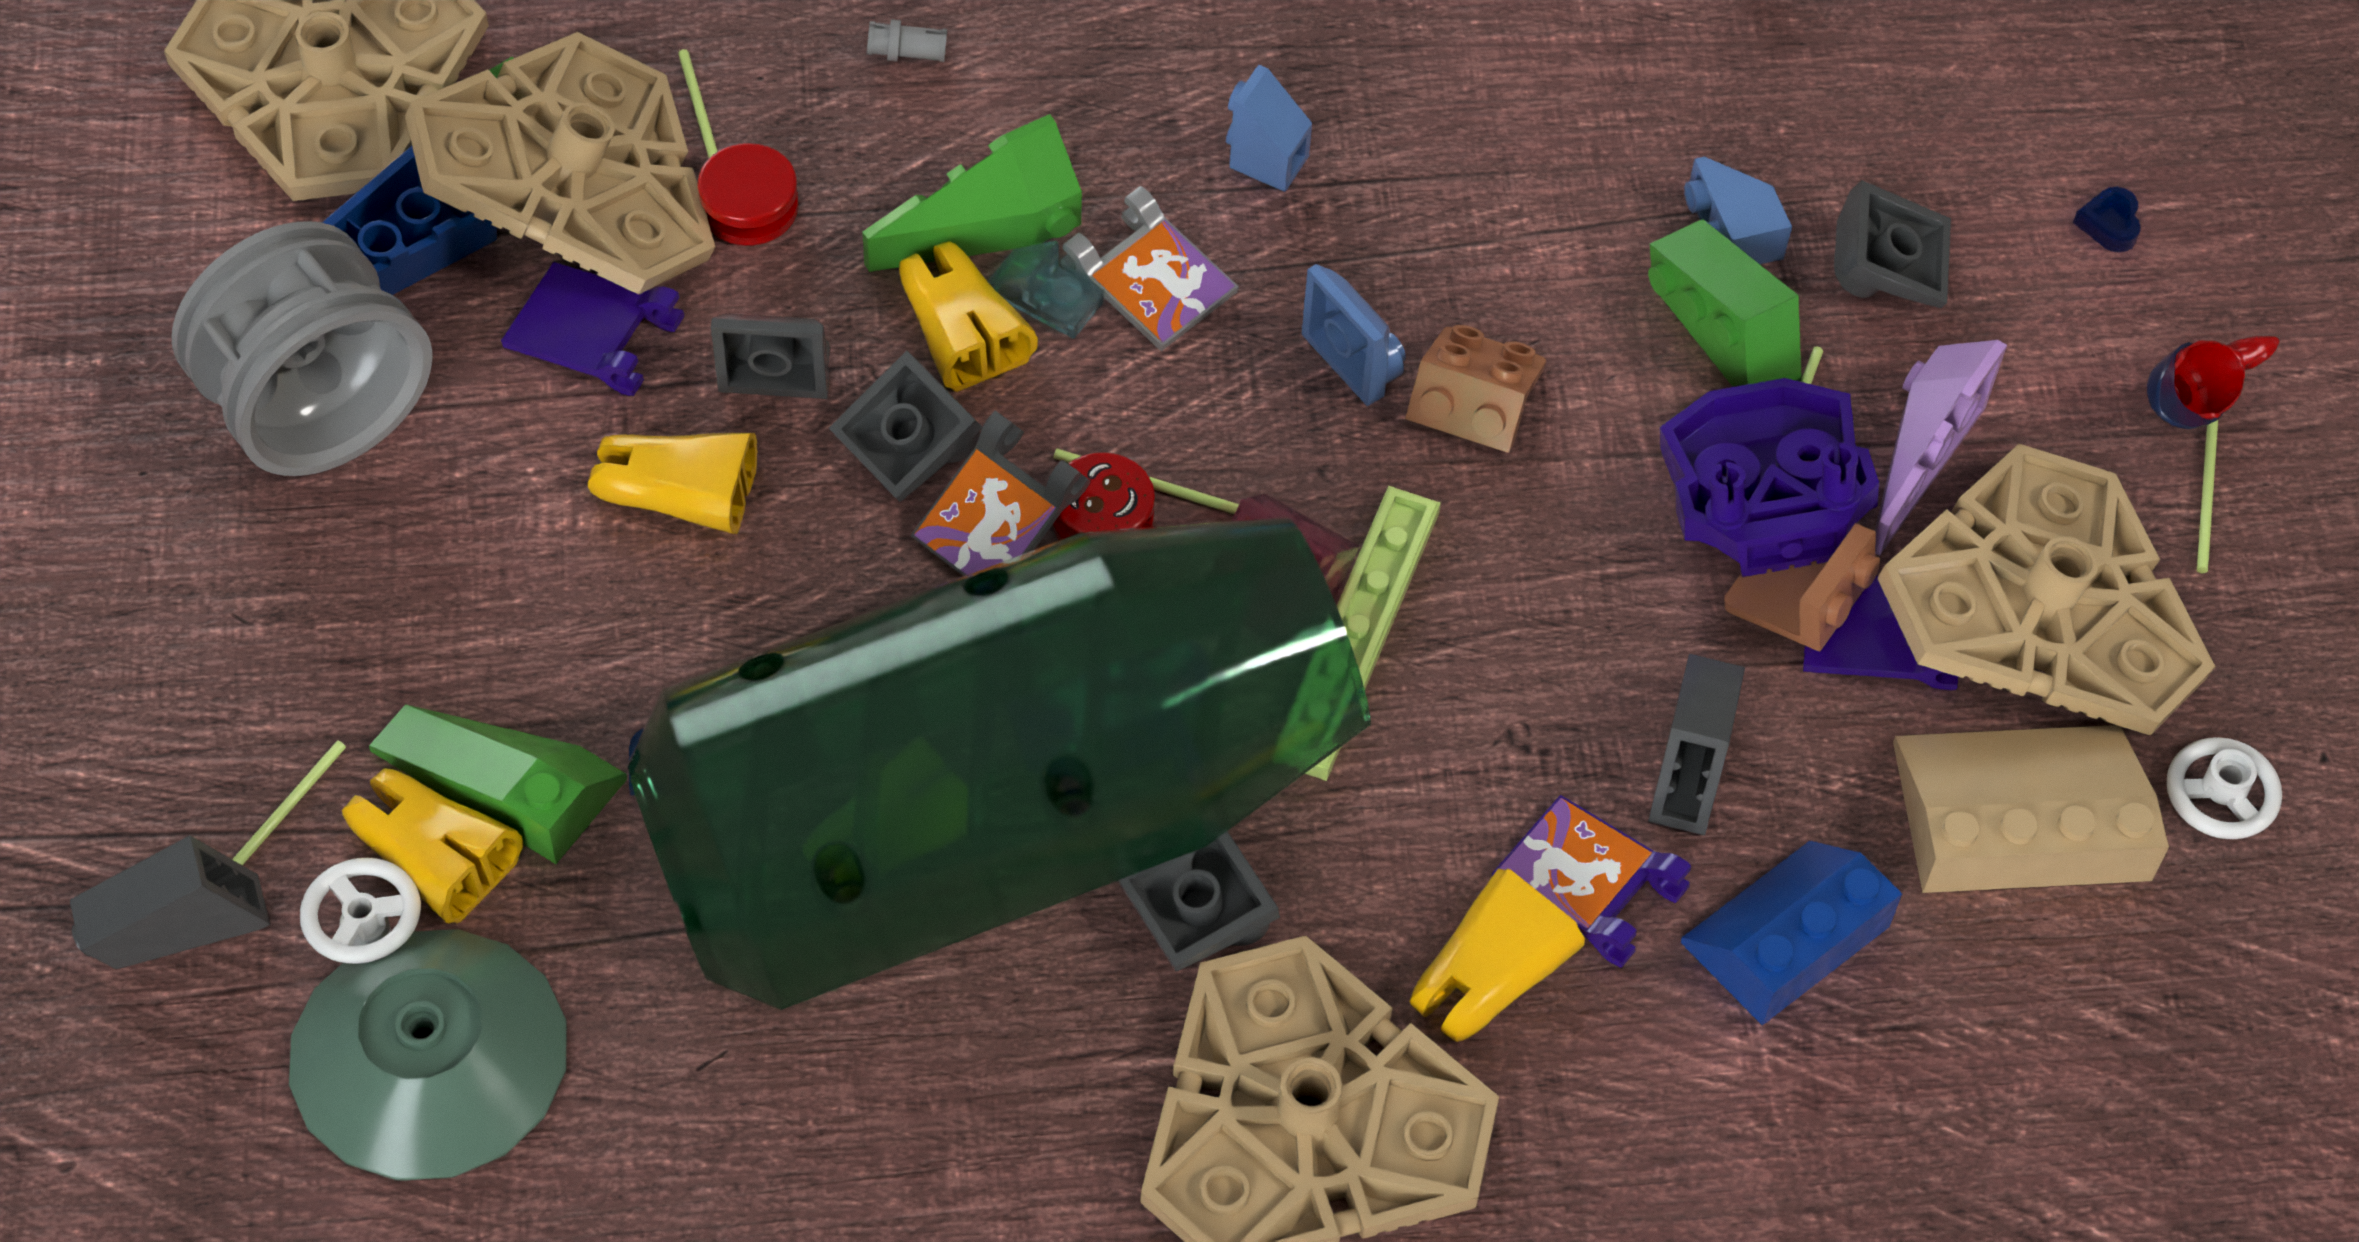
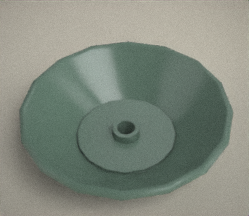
[289,929,567,1181]

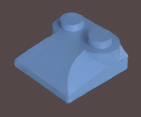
[1301,264,1406,406]

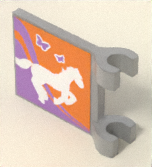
[1060,186,1239,352]

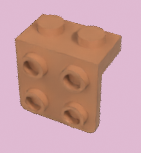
[1405,325,1546,453]
[1724,523,1880,652]

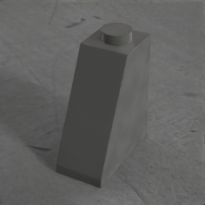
[1648,653,1745,836]
[70,835,270,969]

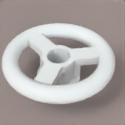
[2167,737,2282,839]
[300,858,421,964]

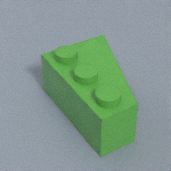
[1648,219,1802,387]

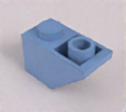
[1226,64,1312,192]
[1684,157,1792,264]

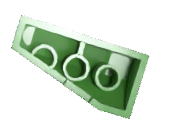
[862,114,1082,272]
[369,704,627,864]

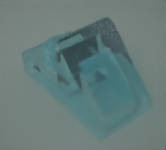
[988,241,1104,339]

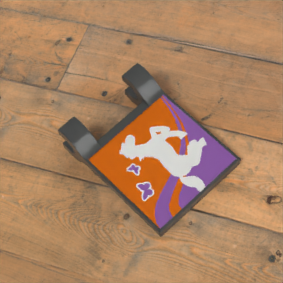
[910,411,1091,600]

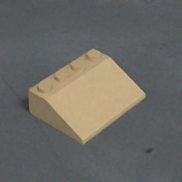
[1893,725,2169,893]

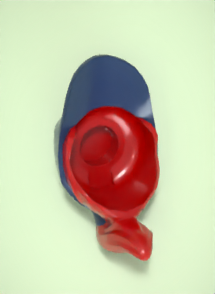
[2147,336,2280,429]

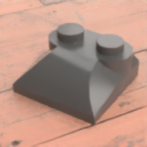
[1834,180,1951,308]
[711,313,831,399]
[829,351,982,502]
[1115,816,1280,972]

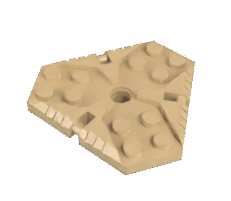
[164,0,489,201]
[405,32,715,294]
[1877,444,2216,735]
[1140,935,1499,1242]

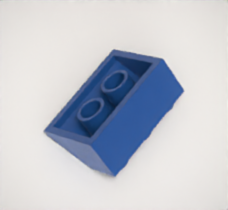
[1681,841,1902,1026]

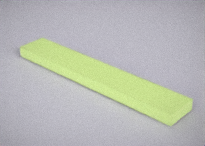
[1273,485,1441,781]

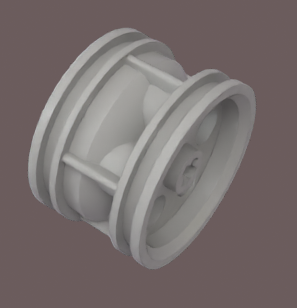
[171,221,433,476]

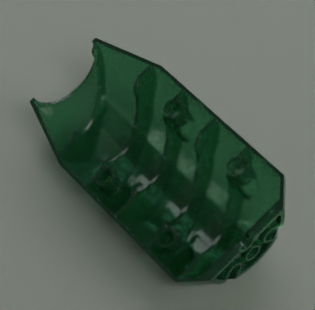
[627,517,1371,1010]

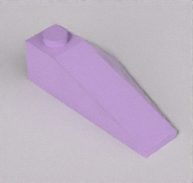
[1875,340,2007,556]

